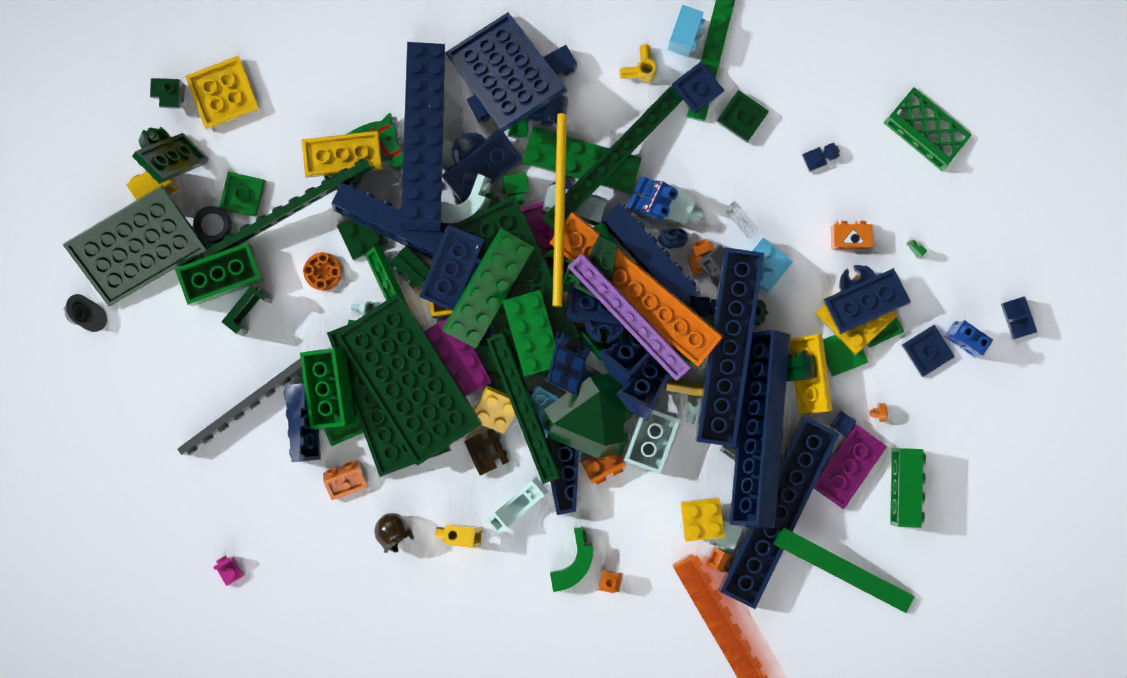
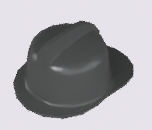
[63,294,107,332]

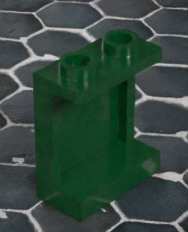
[221,286,272,337]

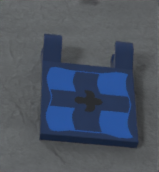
[546,332,592,395]

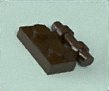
[464,429,509,476]

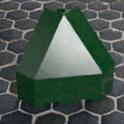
[544,373,629,459]

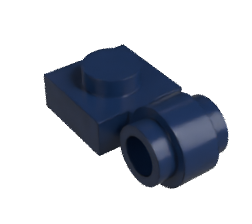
[801,142,840,172]
[689,295,716,316]

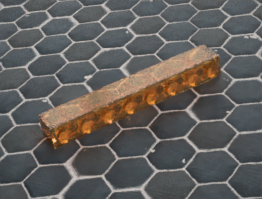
[671,553,769,678]

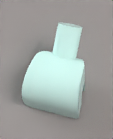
[351,301,380,316]
[686,397,701,424]

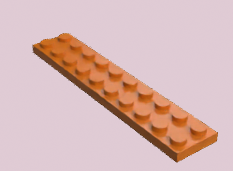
[549,212,724,367]

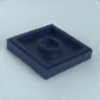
[671,61,725,115]
[901,324,955,377]

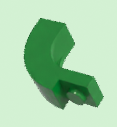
[550,526,593,592]

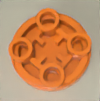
[303,252,342,291]

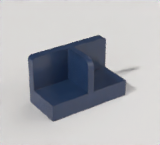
[1001,296,1037,340]

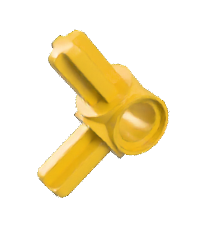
[619,44,656,83]

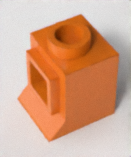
[598,569,623,594]

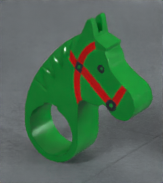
[324,113,403,191]

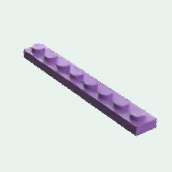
[568,253,691,381]

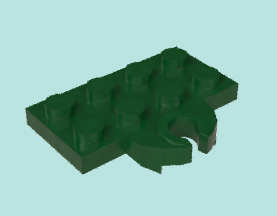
[132,126,209,184]

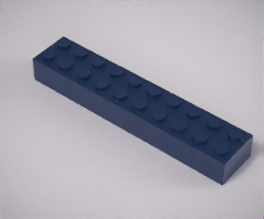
[401,42,445,231]
[695,247,764,448]
[729,329,790,528]
[718,416,840,609]

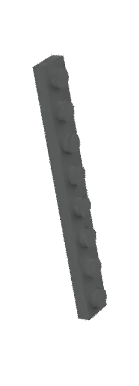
[177,359,302,456]

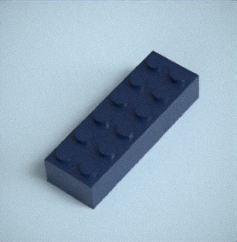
[331,183,445,260]
[601,202,697,302]

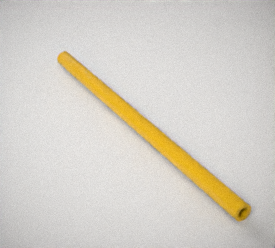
[553,113,567,307]

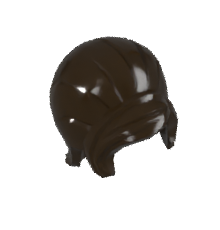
[374,513,414,554]

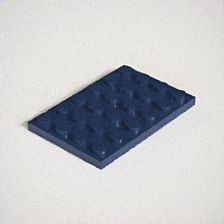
[445,12,567,133]

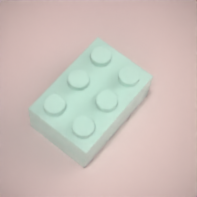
[623,410,680,474]

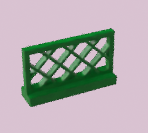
[883,87,972,171]

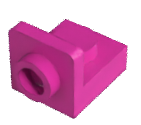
[213,555,244,586]

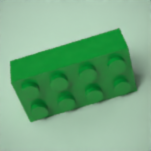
[175,242,265,307]
[503,290,556,376]
[300,347,356,429]
[890,448,926,528]

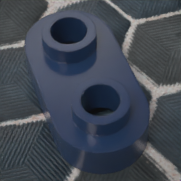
[657,228,689,249]

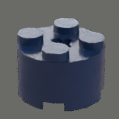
[528,95,568,126]

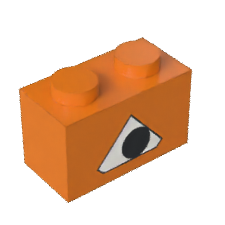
[831,221,873,249]

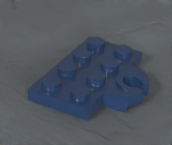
[442,128,523,203]
[419,224,484,311]
[823,265,911,335]
[566,282,626,343]

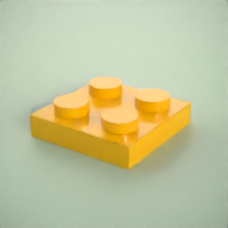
[474,386,515,434]

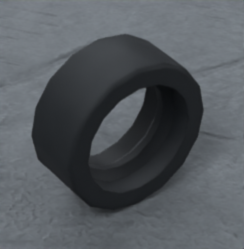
[193,206,232,243]

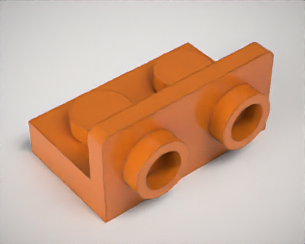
[581,454,626,485]
[323,460,368,501]

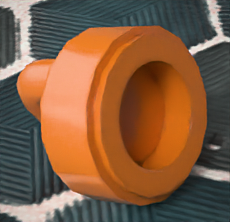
[869,403,888,422]

